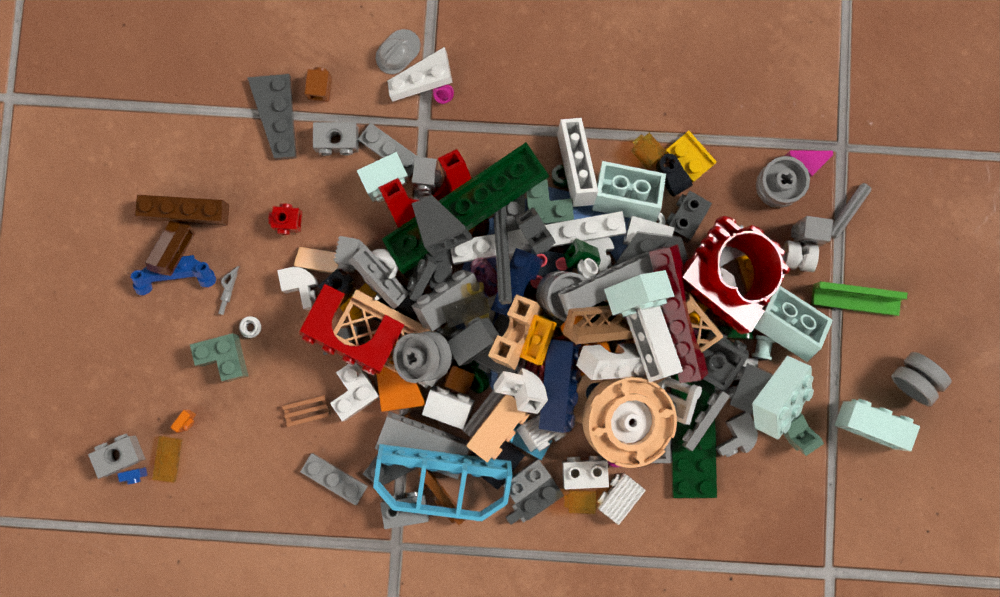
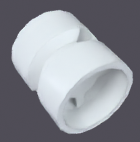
[782,241,819,272]

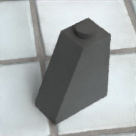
[412,195,473,256]

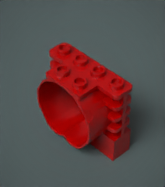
[682,216,790,334]

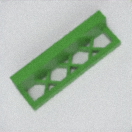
[811,281,908,316]

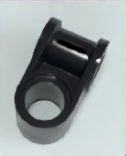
[656,153,692,197]

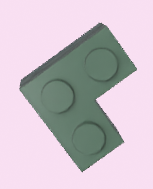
[526,180,574,225]
[190,333,249,382]

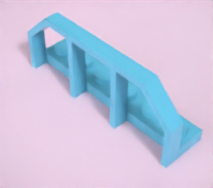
[373,444,512,521]

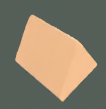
[294,247,339,274]

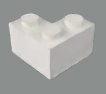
[330,363,379,421]

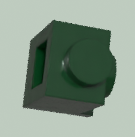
[564,238,601,269]

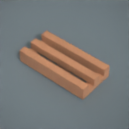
[282,395,330,427]

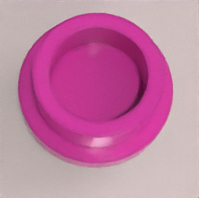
[433,84,454,104]

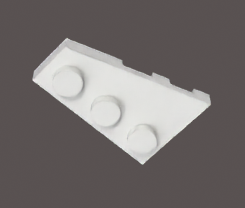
[387,47,453,102]

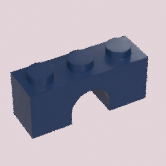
[491,248,543,317]

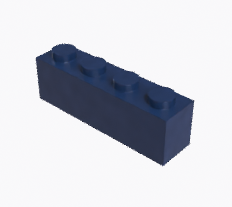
[539,339,582,433]

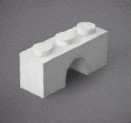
[576,343,645,380]

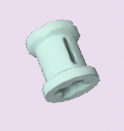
[752,335,775,361]

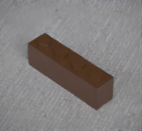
[135,195,229,225]

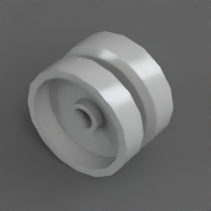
[756,156,810,208]
[536,271,586,321]
[393,331,452,383]
[891,352,952,407]

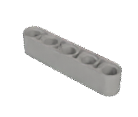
[558,252,653,315]

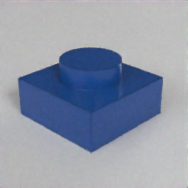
[117,468,148,485]

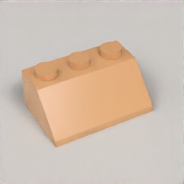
[466,394,530,463]

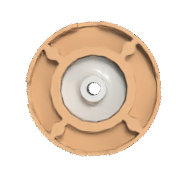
[582,376,677,468]

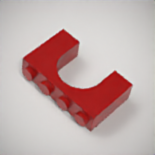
[378,149,471,228]
[299,284,405,375]

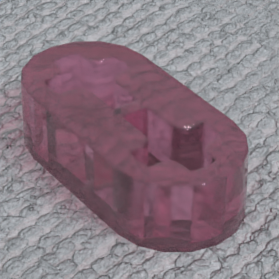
[470,258,498,296]

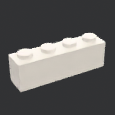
[557,118,598,207]
[626,306,683,383]

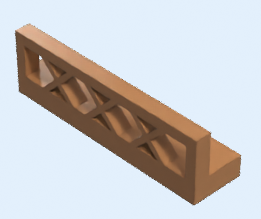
[563,306,633,344]

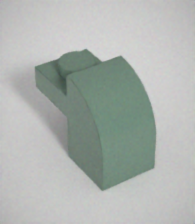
[783,413,824,456]

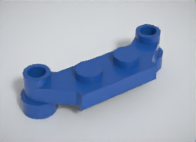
[131,255,216,295]

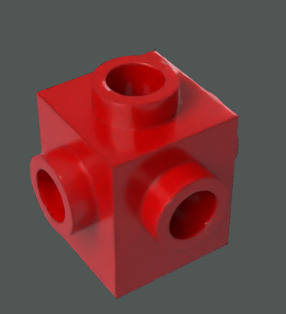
[268,203,302,235]

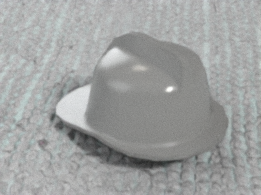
[375,29,421,74]

